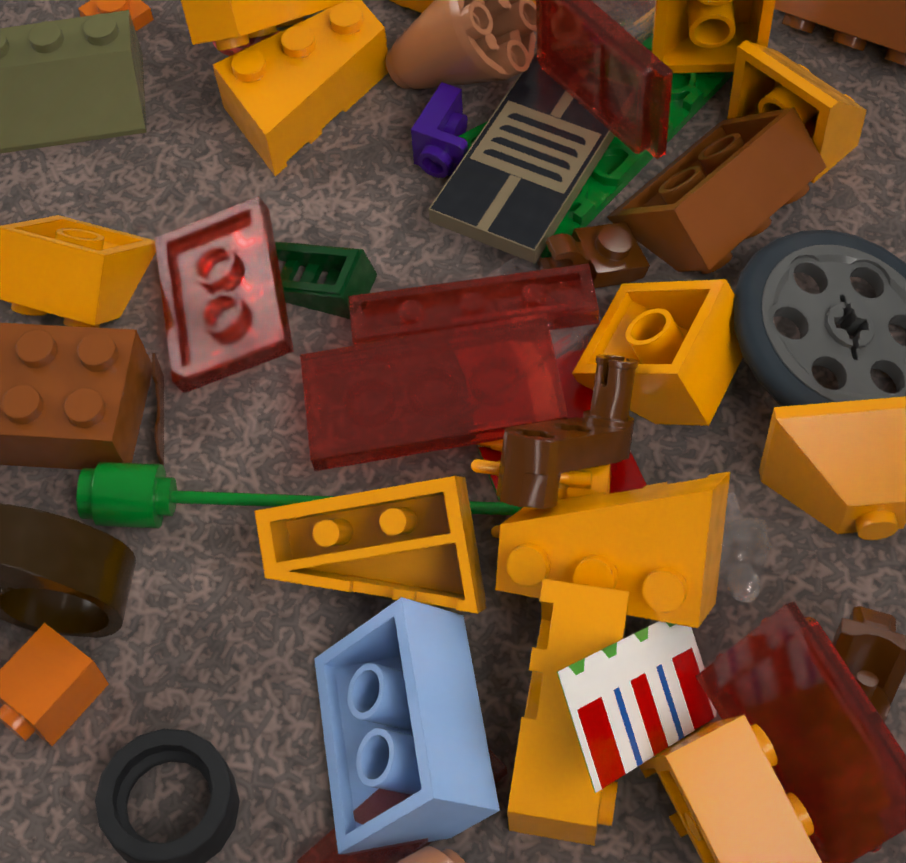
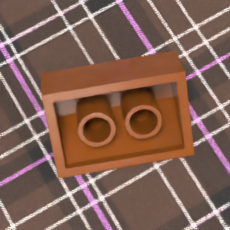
[774,0,906,66]
[607,107,826,274]

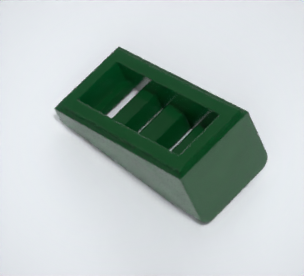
[241,240,377,321]

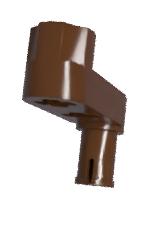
[496,354,638,509]

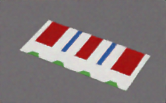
[557,621,716,793]

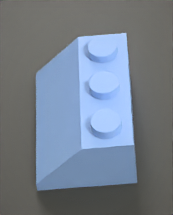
[314,597,500,856]

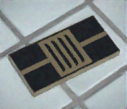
[428,50,638,264]

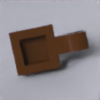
[537,222,650,289]

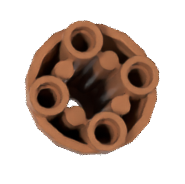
[386,0,541,89]

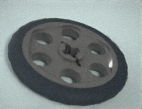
[733,230,906,406]

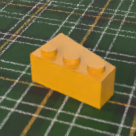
[639,715,828,863]

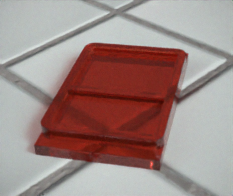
[536,0,673,159]
[695,602,906,863]

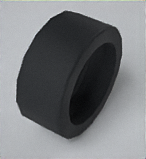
[95,728,240,863]

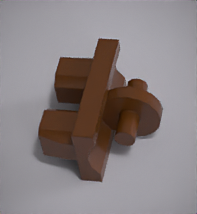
[804,606,906,742]

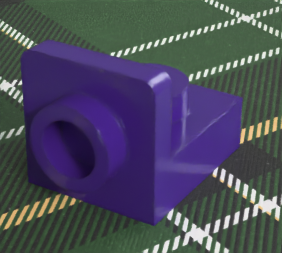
[411,82,468,178]

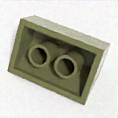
[0,10,147,154]

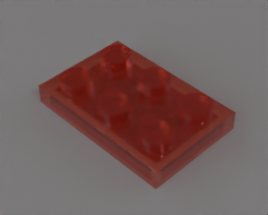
[154,196,294,393]

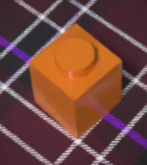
[0,623,109,746]

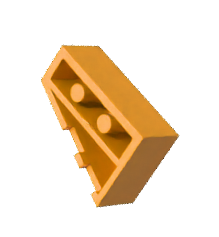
[181,0,345,51]
[212,0,388,177]
[495,471,730,628]
[254,476,487,614]
[507,579,629,846]

